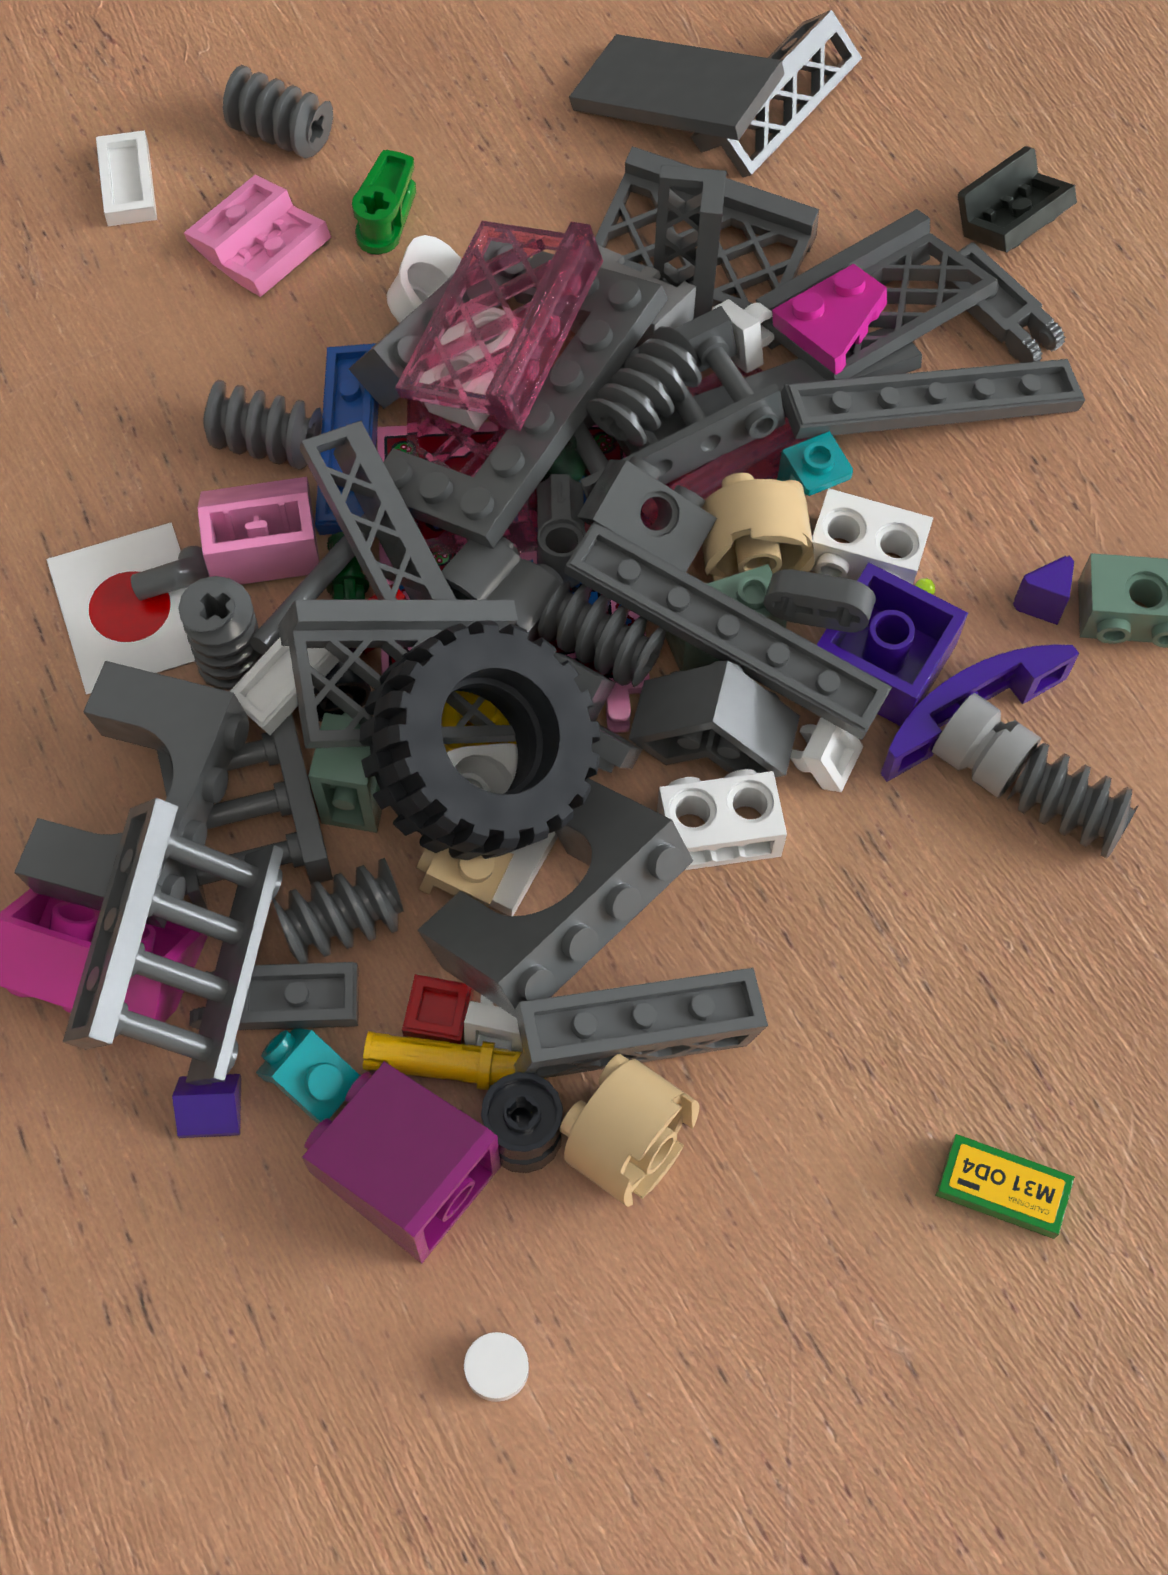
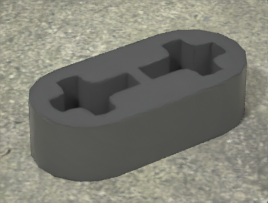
[763,569,876,632]

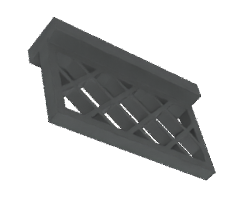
[593,146,819,310]
[756,209,998,380]
[278,600,518,748]

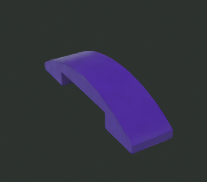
[880,644,1079,782]

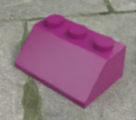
[0,888,208,1022]

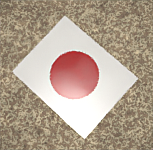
[46,522,195,694]

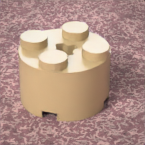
[702,473,815,581]
[560,1054,699,1207]

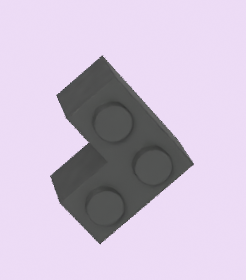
[629,661,800,778]

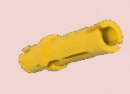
[363,1031,546,1090]

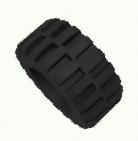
[359,621,601,860]

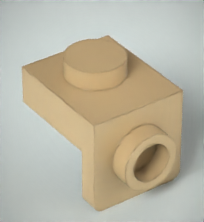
[416,848,514,907]

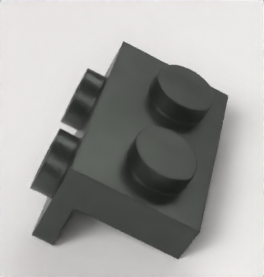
[958,146,1077,253]

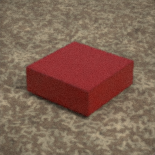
[402,974,474,1044]

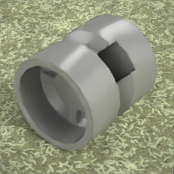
[932,693,1041,798]

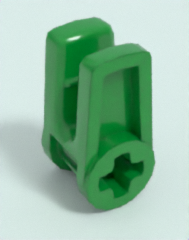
[352,150,416,255]

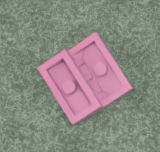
[184,175,331,297]

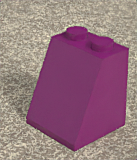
[302,1062,501,1264]

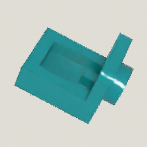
[777,431,853,496]
[256,1028,361,1124]

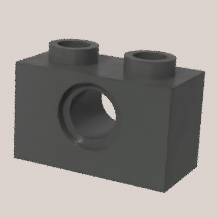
[577,456,717,572]

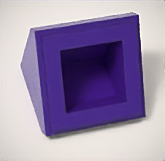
[1013,555,1074,625]
[172,1074,241,1138]

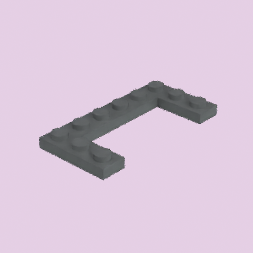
[383,250,668,549]

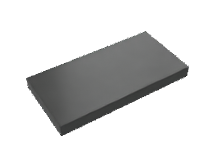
[569,34,785,140]

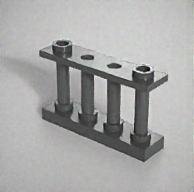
[570,306,786,500]
[157,661,333,909]
[63,798,284,1086]

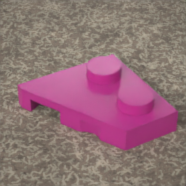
[772,263,887,375]

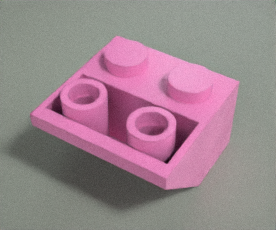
[197,477,320,584]

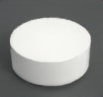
[464,1332,529,1402]

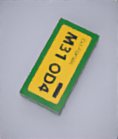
[935,1134,1075,1239]

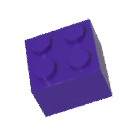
[817,562,968,726]

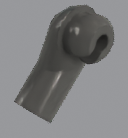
[131,546,209,601]

